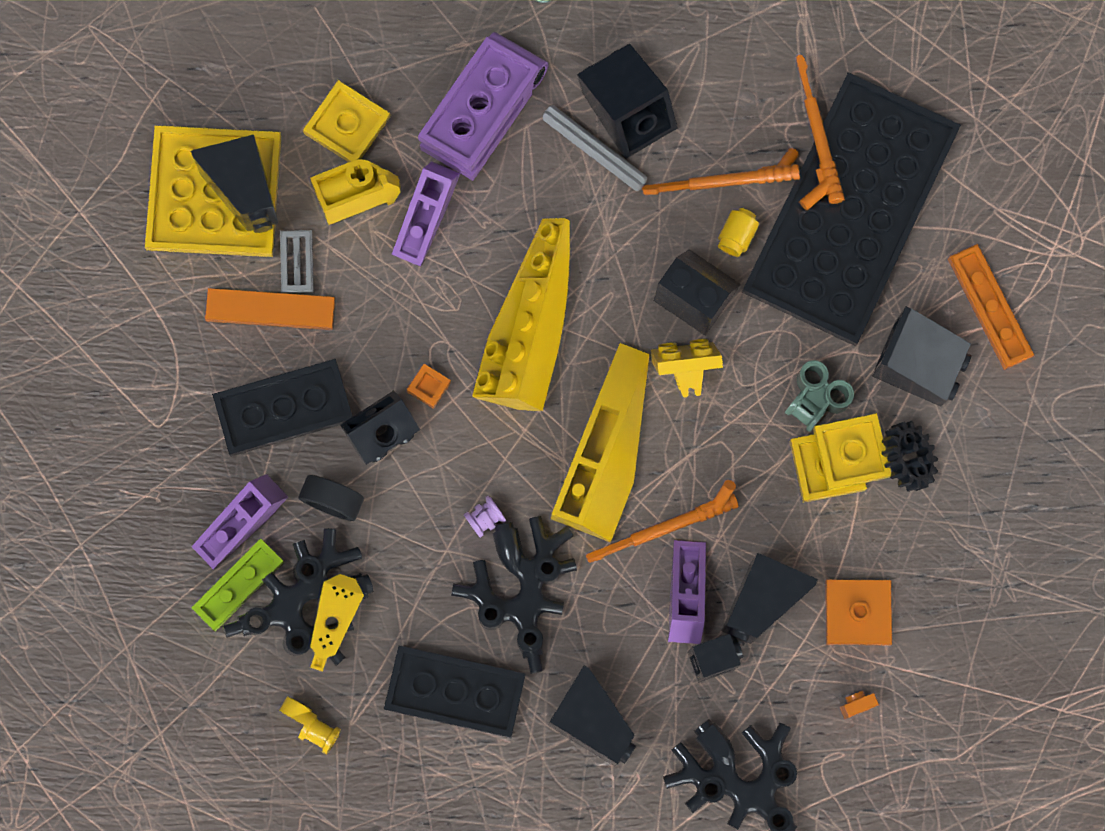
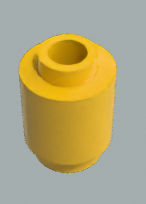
[718,208,759,257]

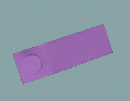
[392,162,460,266]
[192,474,288,570]
[668,540,706,644]

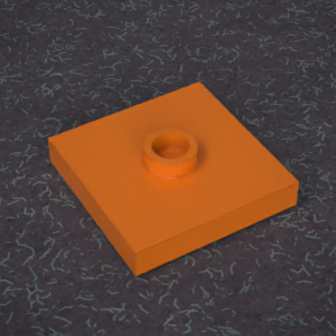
[825,580,892,646]

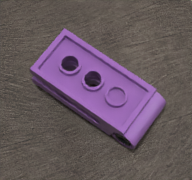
[418,32,549,181]

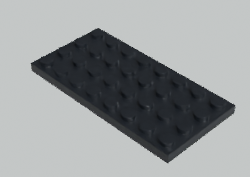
[742,72,961,347]

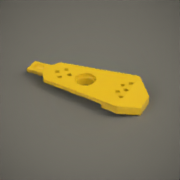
[310,574,364,672]

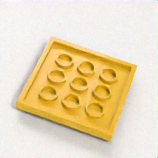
[145,126,281,257]

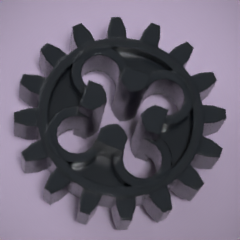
[881,421,938,492]

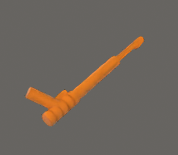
[796,55,845,210]
[642,148,800,195]
[586,480,739,563]

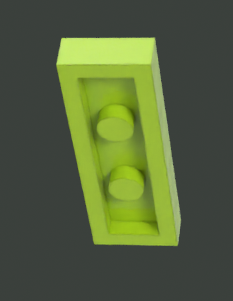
[191,539,285,632]

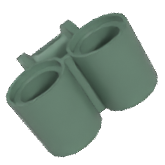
[785,360,854,432]

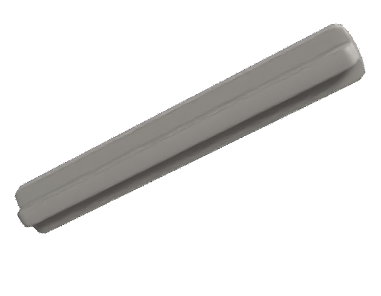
[543,105,647,191]

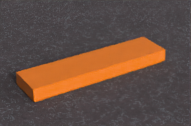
[948,244,1034,370]
[205,288,335,330]

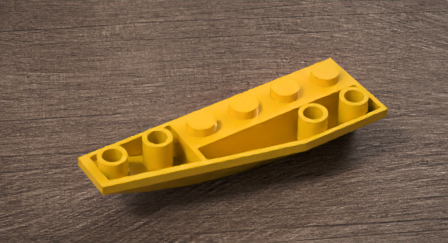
[472,218,570,411]
[551,343,650,543]

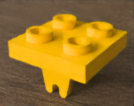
[651,339,723,398]

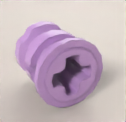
[464,496,506,538]

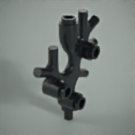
[451,516,577,674]
[223,528,374,665]
[663,719,798,831]

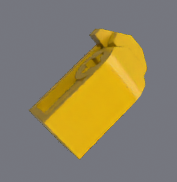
[310,159,401,225]

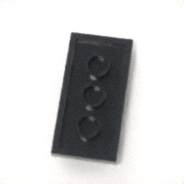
[212,359,353,457]
[384,645,526,738]

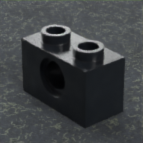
[340,390,420,465]
[687,634,743,683]

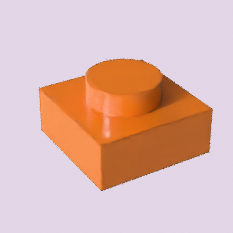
[407,364,451,409]
[840,691,879,719]

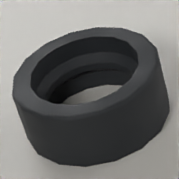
[298,475,364,521]

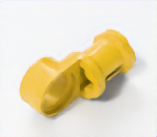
[279,696,341,755]

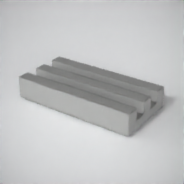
[280,230,314,294]

